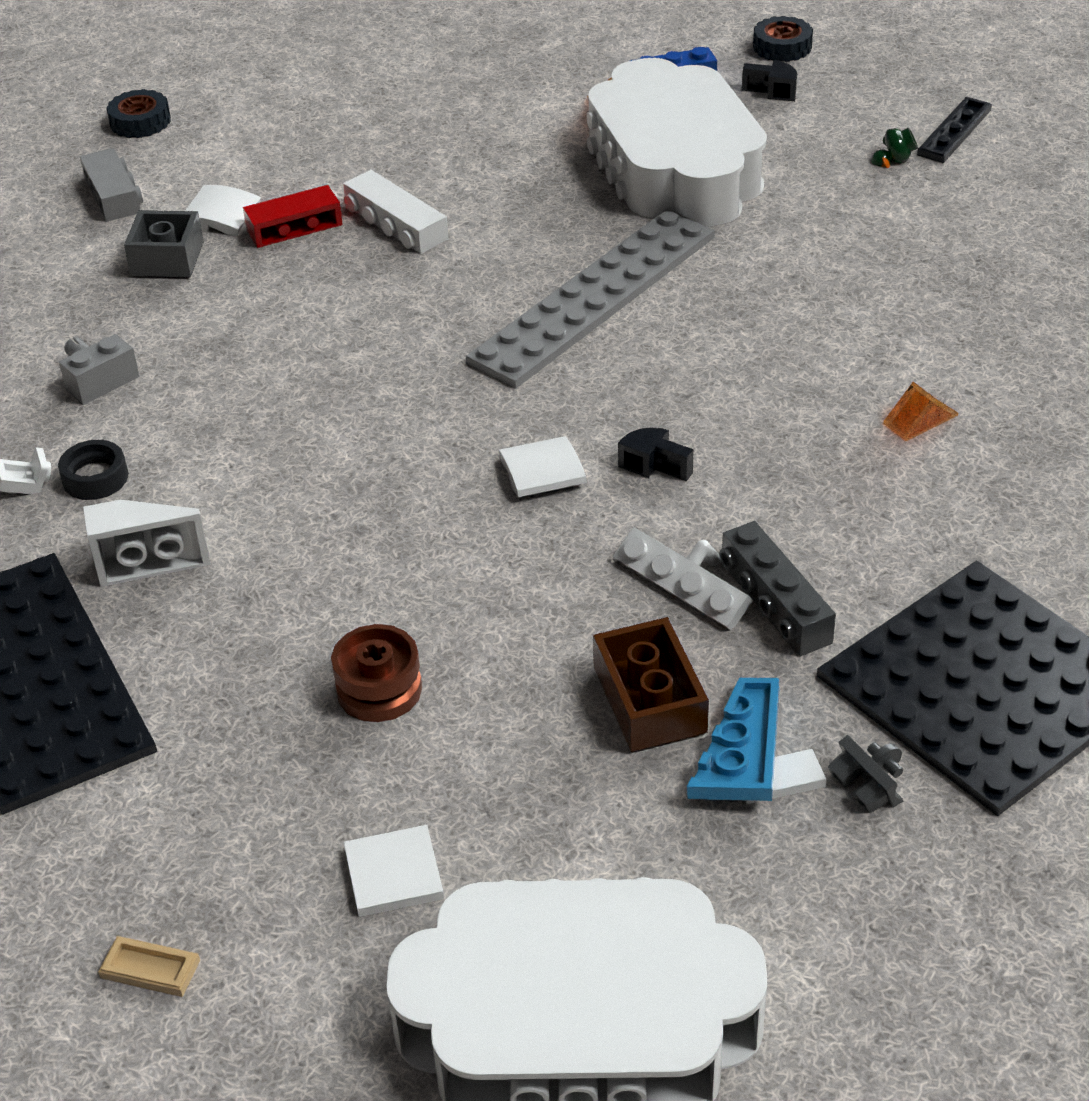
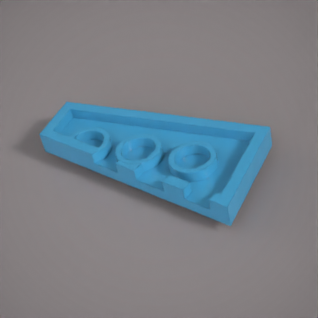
[687,678,780,801]

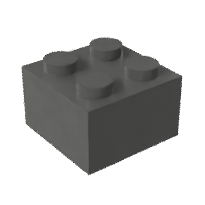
[124,210,204,277]

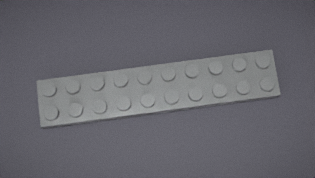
[466,210,715,389]

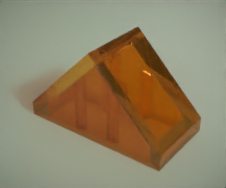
[883,382,959,441]

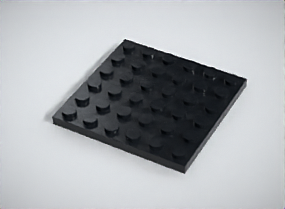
[817,560,1089,816]

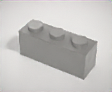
[80,148,143,222]

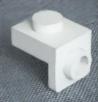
[0,447,51,495]

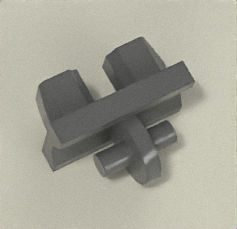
[828,735,904,813]

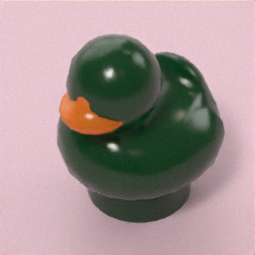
[871,127,918,168]

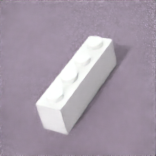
[343,170,449,254]

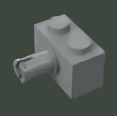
[59,334,140,405]

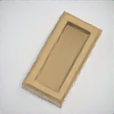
[98,936,200,997]

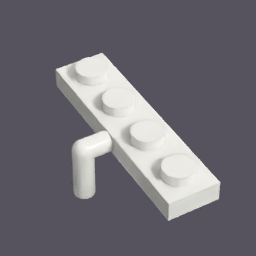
[613,526,753,630]

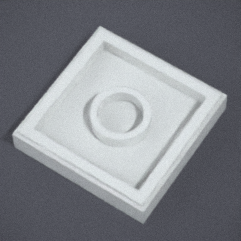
[344,825,444,917]

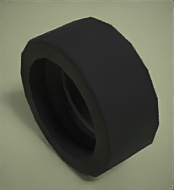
[58,440,129,500]

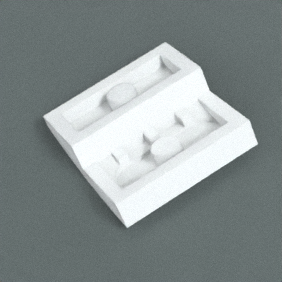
[185,185,261,236]
[499,436,587,497]

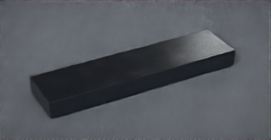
[917,97,992,163]

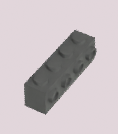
[719,521,836,657]

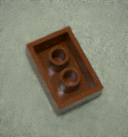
[593,617,709,752]

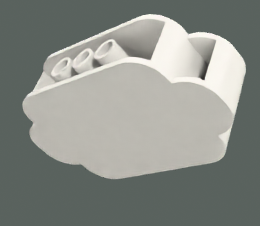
[587,58,767,227]
[387,877,767,1101]

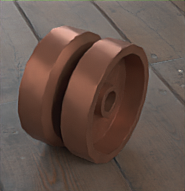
[331,624,422,722]

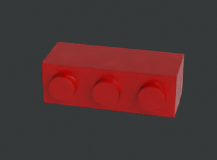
[243,185,343,248]

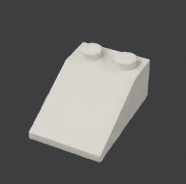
[83,499,211,587]

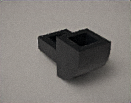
[742,60,797,102]
[618,427,694,481]

